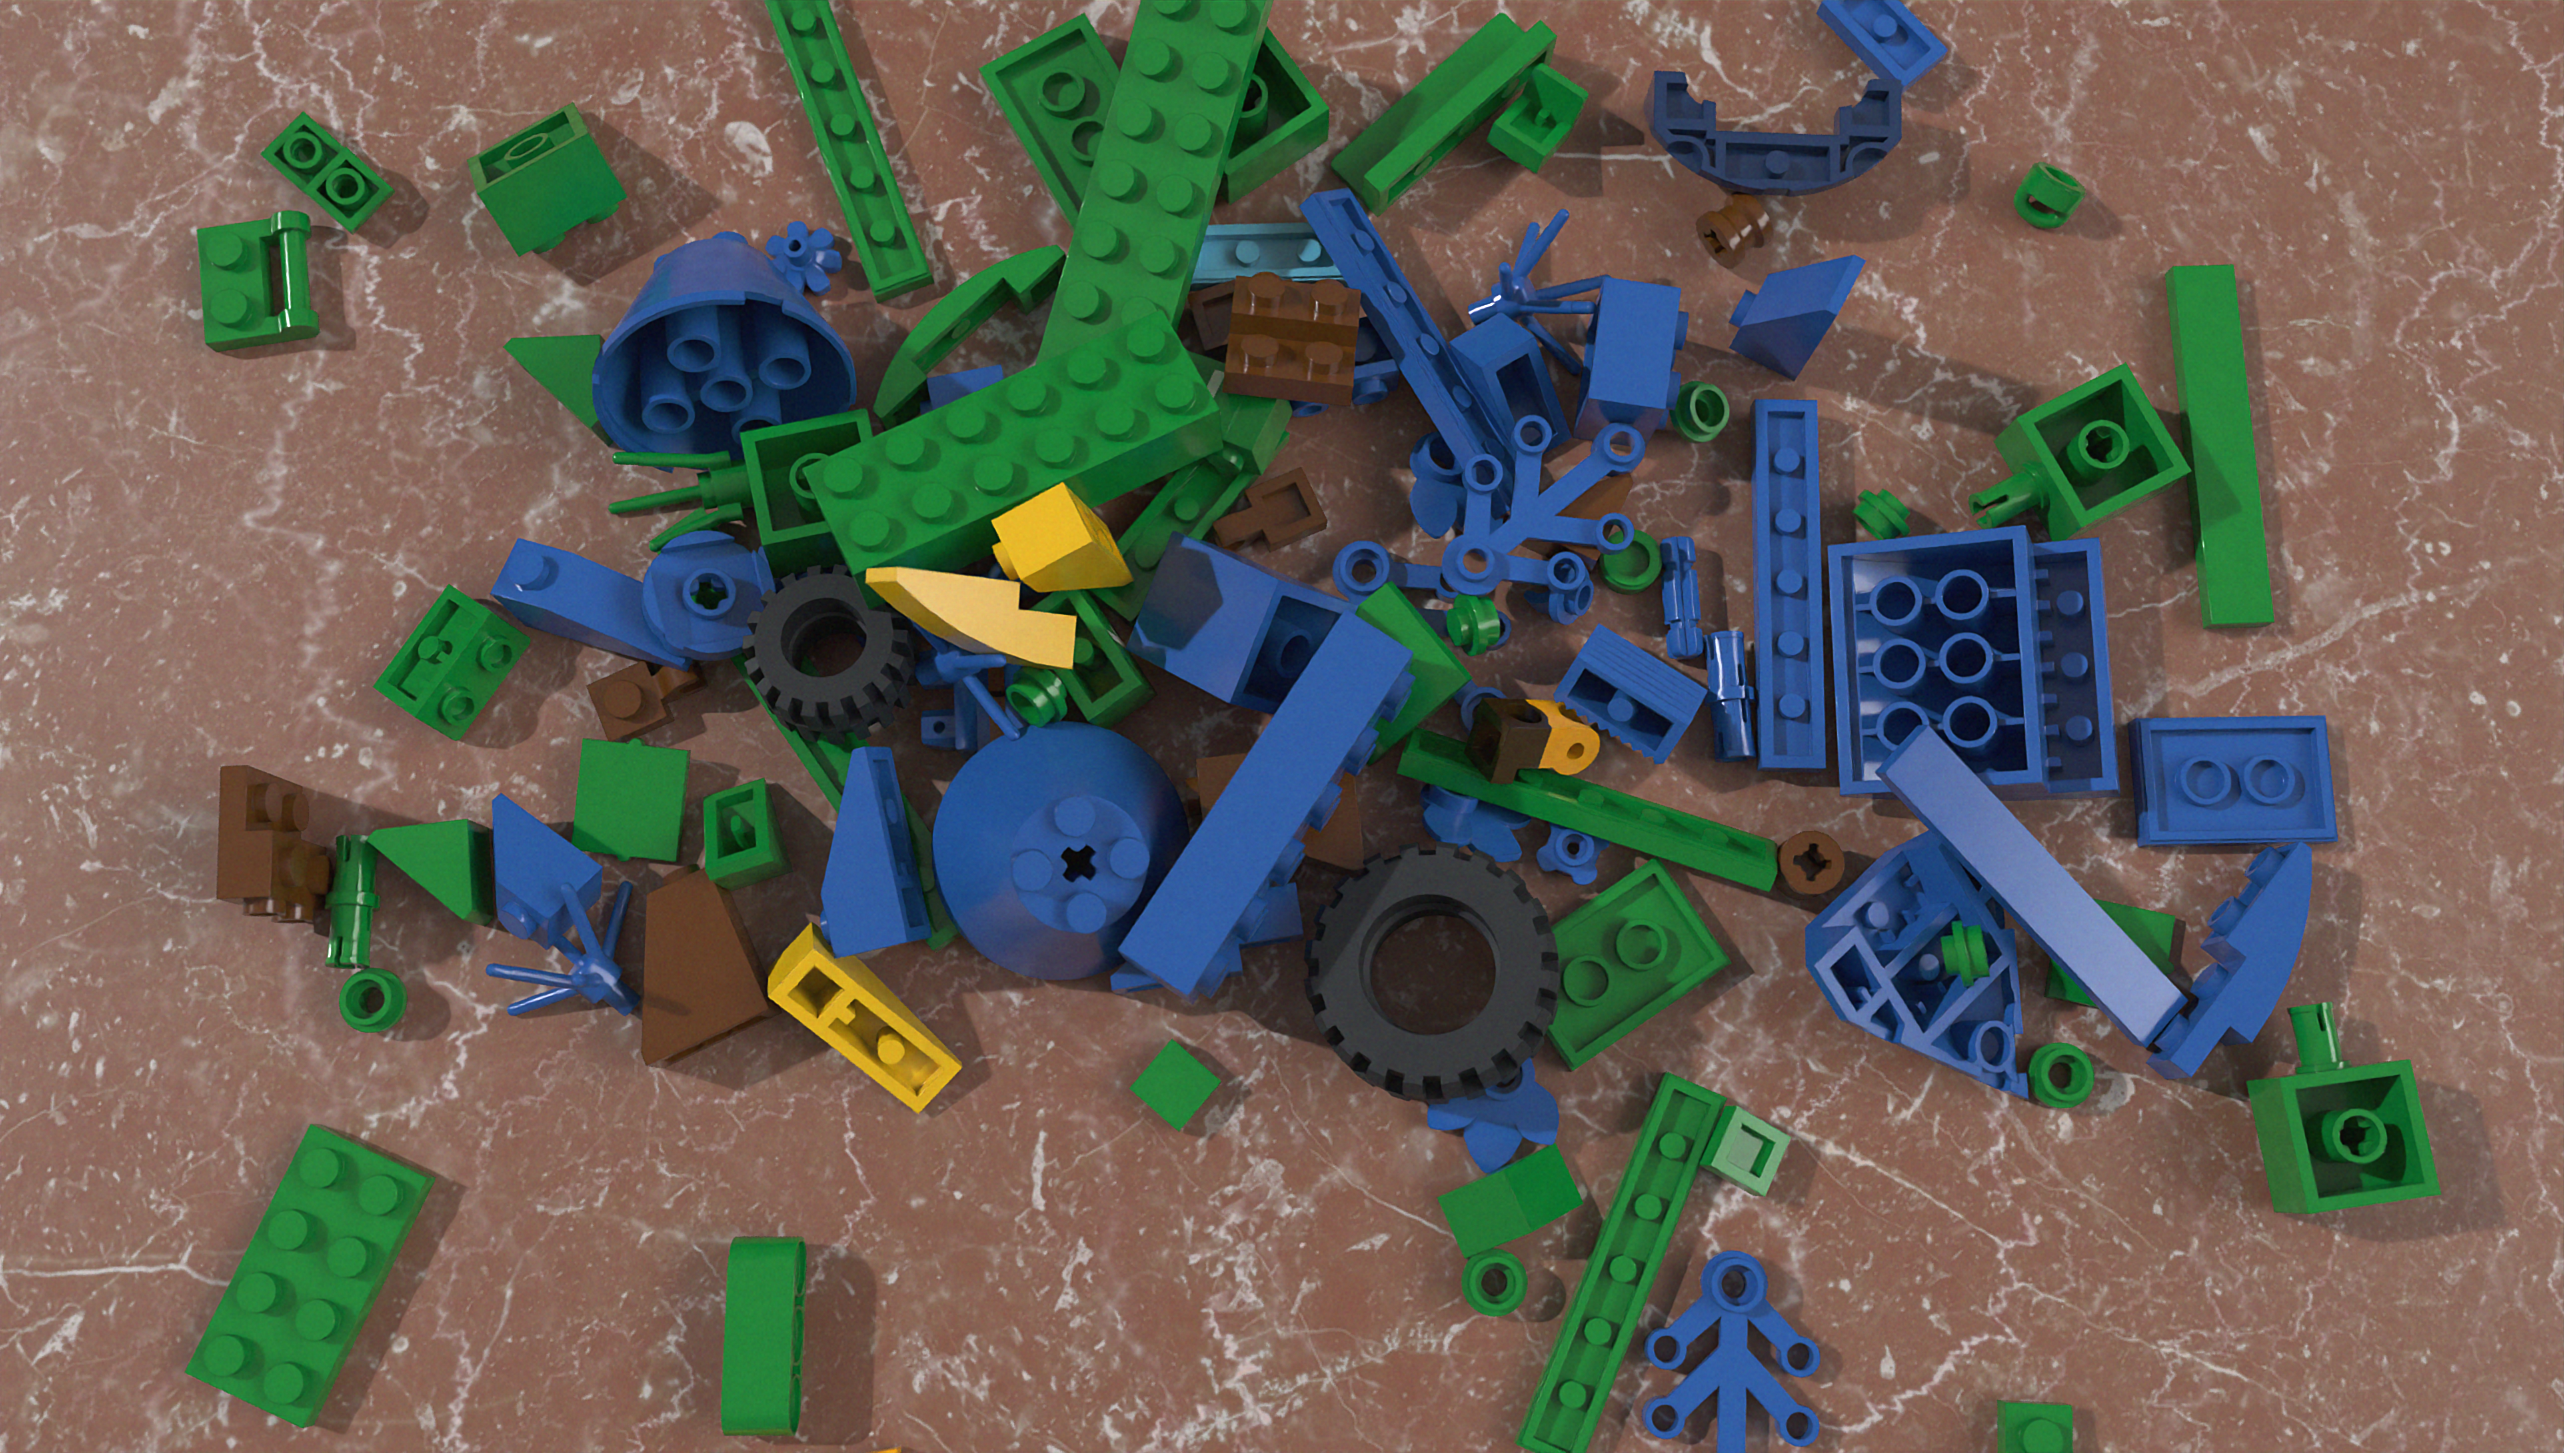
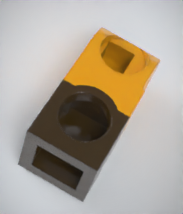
[1463,698,1600,784]

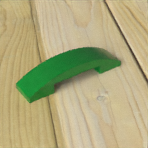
[873,245,1066,431]

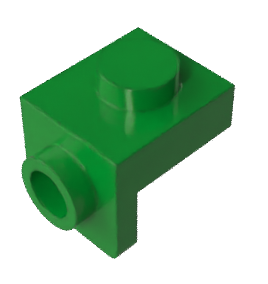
[1486,63,1589,174]

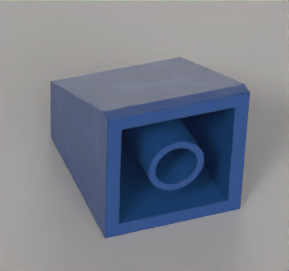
[1126,531,1358,715]

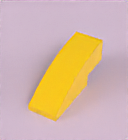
[866,567,1077,669]

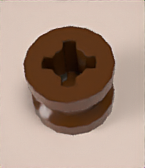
[1696,191,1774,269]
[1774,830,1845,900]

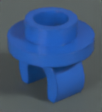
[1523,560,1594,625]

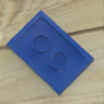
[2127,715,2338,847]

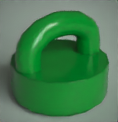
[2014,162,2086,229]

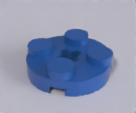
[641,531,775,661]

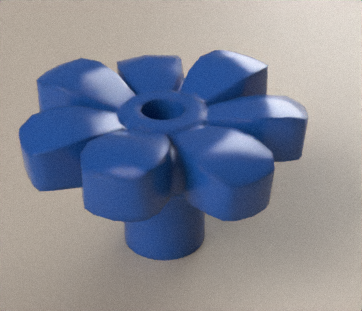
[765,221,842,297]

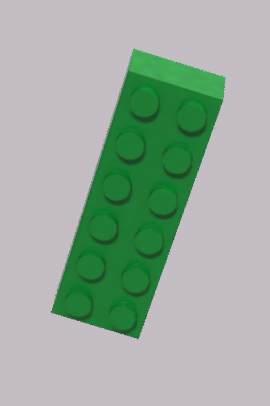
[802,309,1223,610]

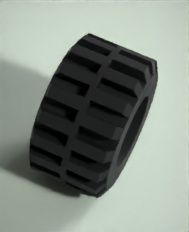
[742,565,920,744]

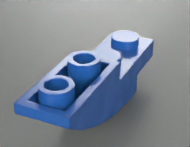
[2146,841,2312,1080]

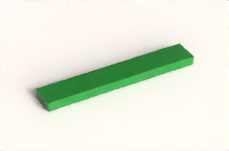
[764,0,935,304]
[2165,264,2275,629]
[1396,727,1777,892]
[1514,1071,1727,1453]

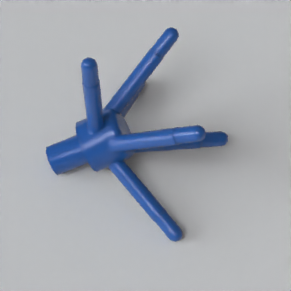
[1468,209,1612,375]
[906,562,1020,741]
[485,881,641,1016]

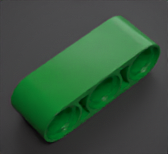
[721,1236,807,1436]

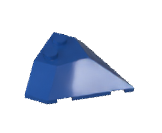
[1805,830,2029,1099]

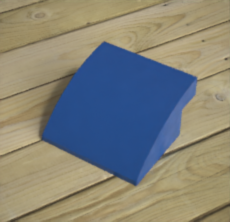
[1827,525,2120,801]

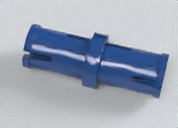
[1703,631,1757,763]

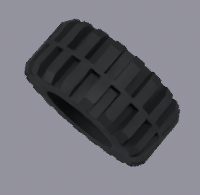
[1304,841,1561,1105]

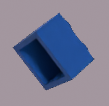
[1572,277,1689,449]

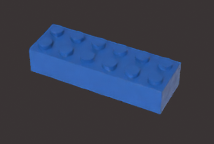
[1118,609,1416,1005]

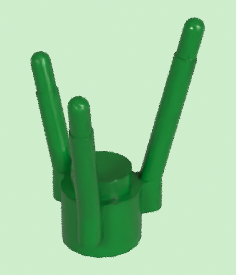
[608,450,754,552]

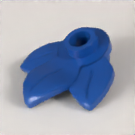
[1409,431,1503,539]
[1419,784,1532,863]
[1427,1057,1559,1173]

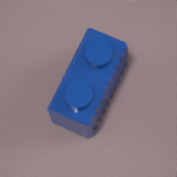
[1553,623,1708,764]

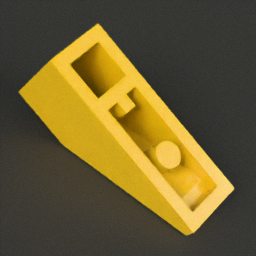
[991,482,1134,592]
[768,922,962,1114]

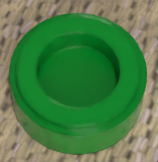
[1597,529,1662,595]

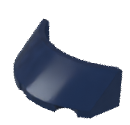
[1643,71,1902,197]

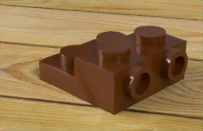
[1223,272,1361,407]
[216,765,333,924]

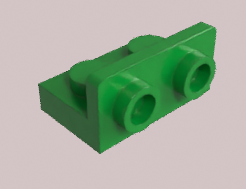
[373,584,531,741]

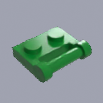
[197,210,320,352]

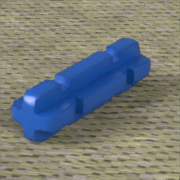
[1659,536,1704,660]

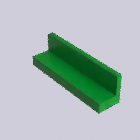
[1331,13,1557,217]

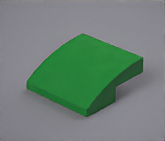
[1355,581,1473,766]

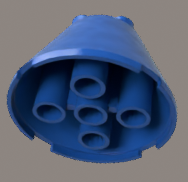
[591,231,857,474]
[931,721,1190,980]

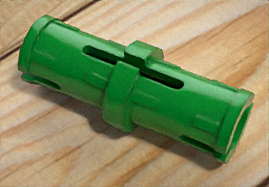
[325,835,381,969]

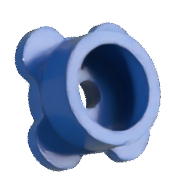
[1536,822,1610,886]

